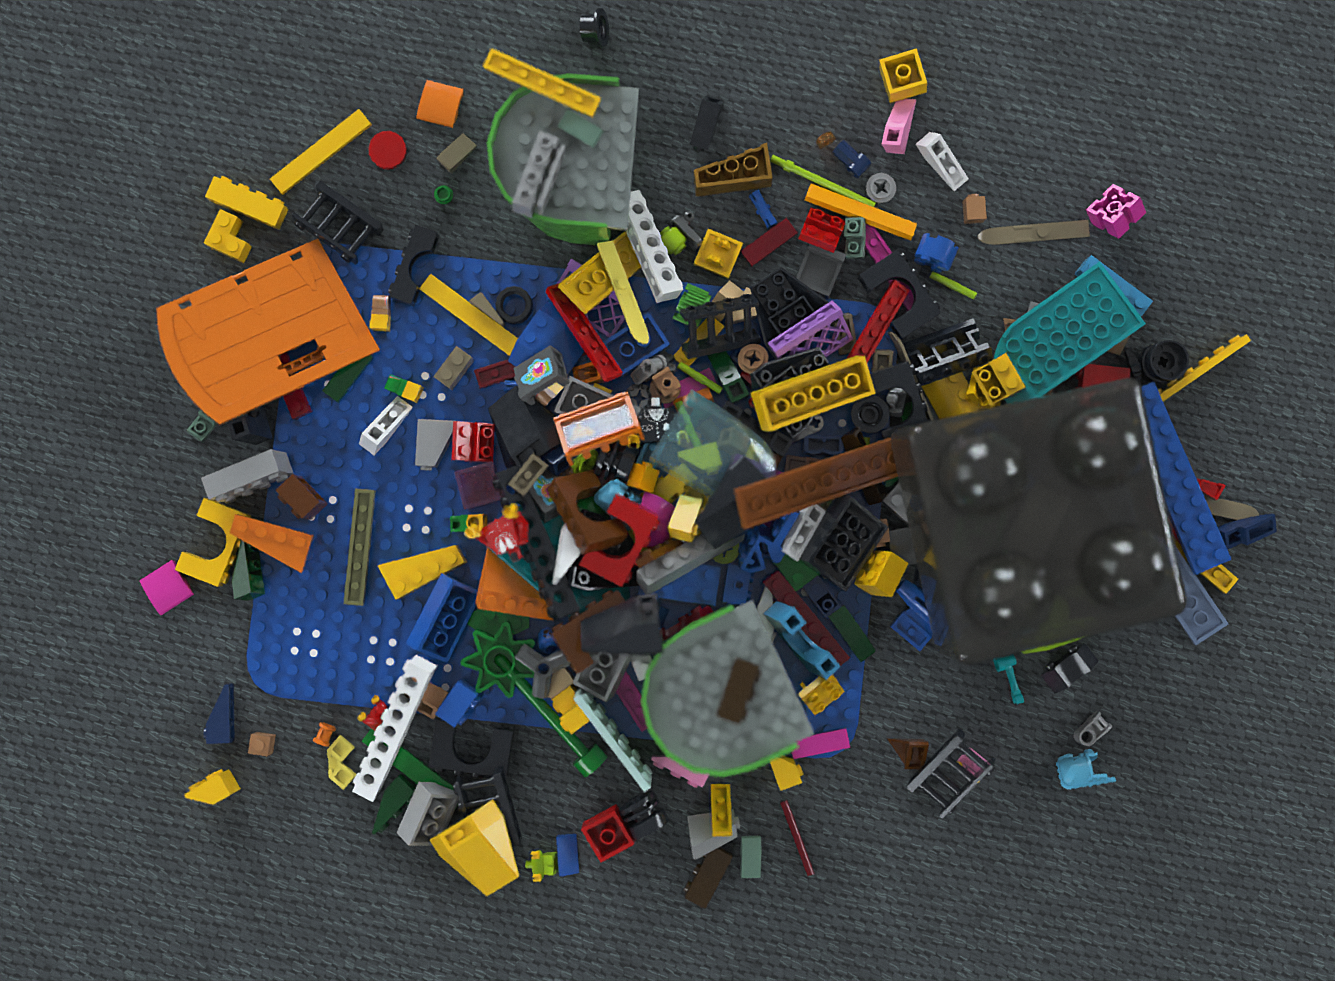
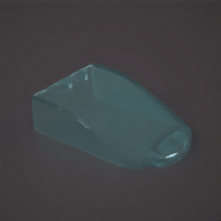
[649,390,776,498]

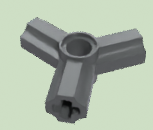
[515,643,570,698]

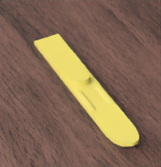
[597,240,649,344]

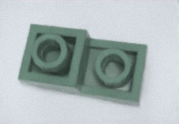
[557,109,604,148]
[844,217,866,259]
[187,410,217,443]
[740,836,761,878]

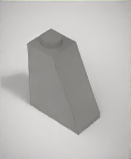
[415,419,453,471]
[687,809,740,859]

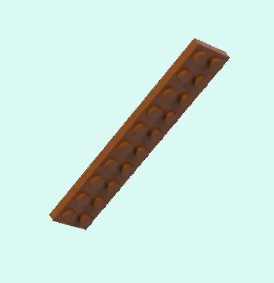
[734,433,914,529]

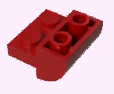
[798,208,845,253]
[452,421,495,463]

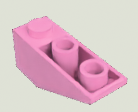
[882,99,916,154]
[651,755,709,788]

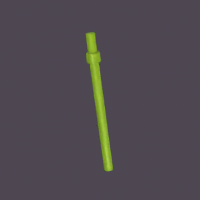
[770,155,876,207]

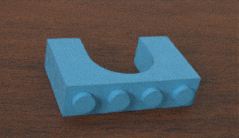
[763,601,841,680]

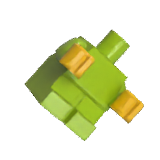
[525,850,559,882]

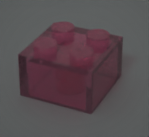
[454,461,501,510]

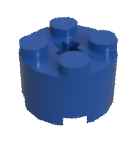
[914,233,959,273]

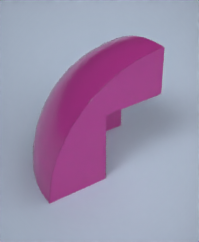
[641,492,675,546]

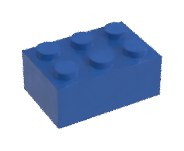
[603,312,670,378]

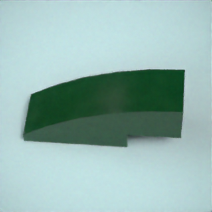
[828,605,876,662]

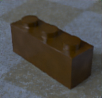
[716,657,762,725]
[683,847,733,909]

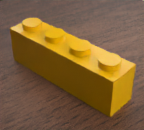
[205,176,288,230]

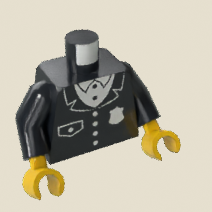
[628,398,689,448]

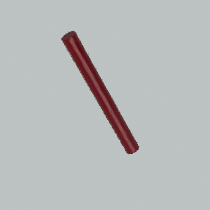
[780,800,814,876]

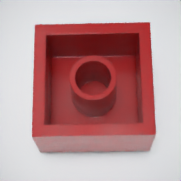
[581,804,635,863]

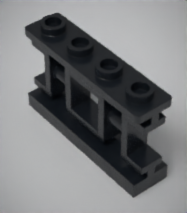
[903,318,993,386]

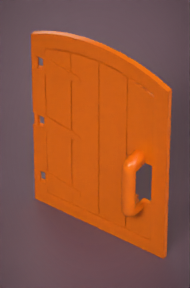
[157,239,380,425]

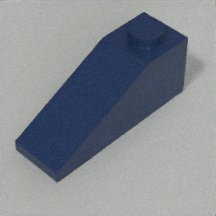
[203,683,235,744]

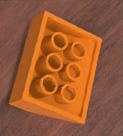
[475,547,554,621]

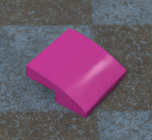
[140,560,194,615]

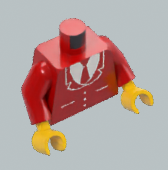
[465,504,529,562]

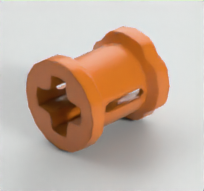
[313,722,336,747]

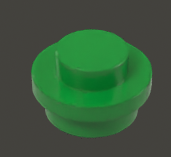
[434,185,453,205]

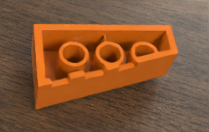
[230,514,314,573]

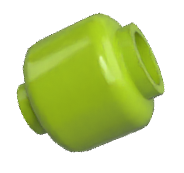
[660,226,687,255]

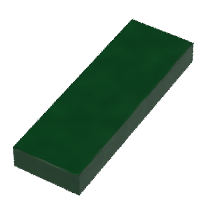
[322,355,374,403]

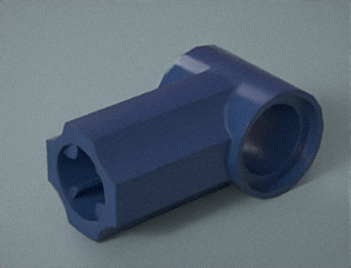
[832,140,871,179]

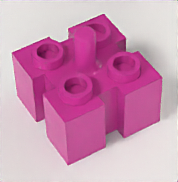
[1086,184,1146,239]

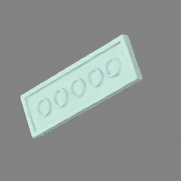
[573,687,652,792]

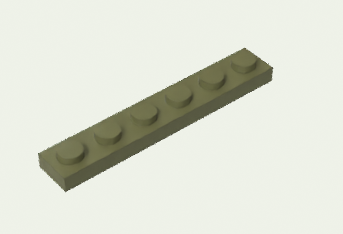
[343,488,376,606]

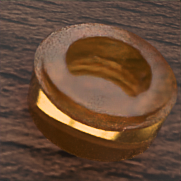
[816,132,836,149]

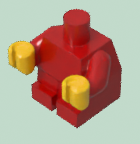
[358,695,388,731]

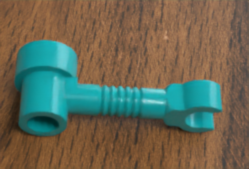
[993,654,1024,704]

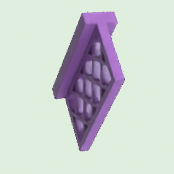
[548,258,637,337]
[768,300,853,359]

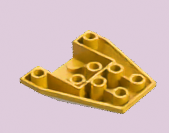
[429,799,519,896]

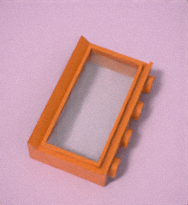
[553,392,645,466]

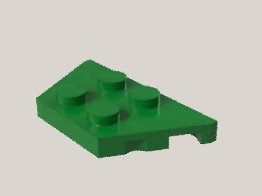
[467,609,530,636]

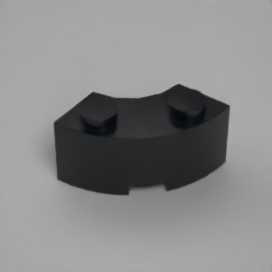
[1041,643,1098,694]

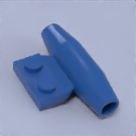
[890,579,964,651]

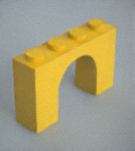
[175,498,251,587]

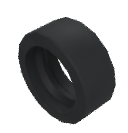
[495,286,533,324]

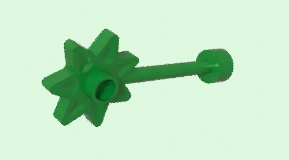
[461,621,608,778]

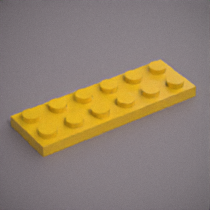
[558,231,650,314]

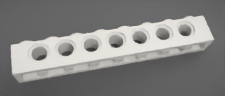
[352,655,437,802]

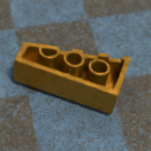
[694,143,772,196]

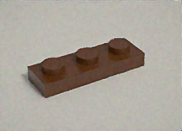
[635,538,683,568]

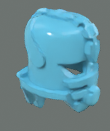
[594,479,642,532]
[1056,749,1116,789]

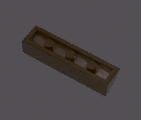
[841,426,887,505]

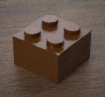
[275,474,328,520]

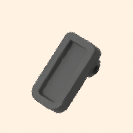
[668,211,703,251]
[886,388,909,417]

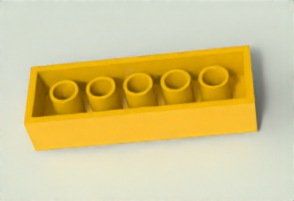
[751,356,875,432]

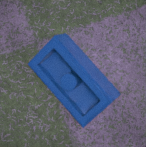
[556,834,579,876]

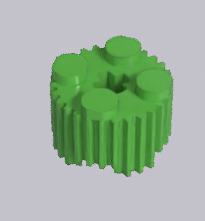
[672,283,711,327]

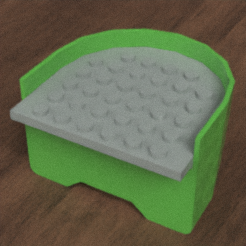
[487,74,639,245]
[641,600,814,777]

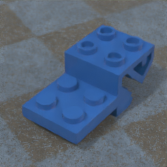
[738,511,800,573]

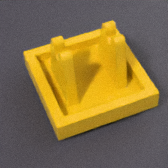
[693,229,743,279]
[798,674,845,715]

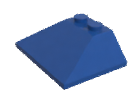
[508,300,599,375]

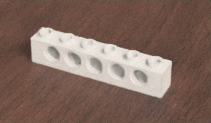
[625,190,683,303]

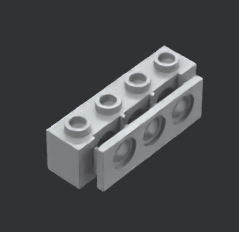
[512,131,565,218]

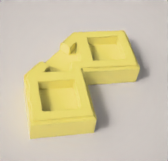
[327,735,357,790]

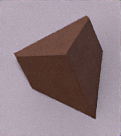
[887,738,929,769]

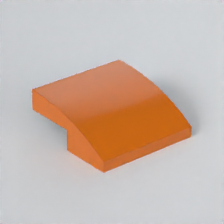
[416,80,464,128]

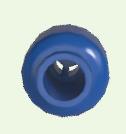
[537,626,560,655]

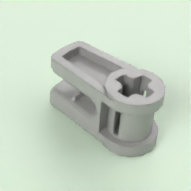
[631,354,667,385]

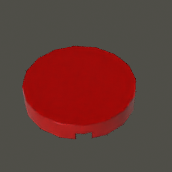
[369,131,407,169]

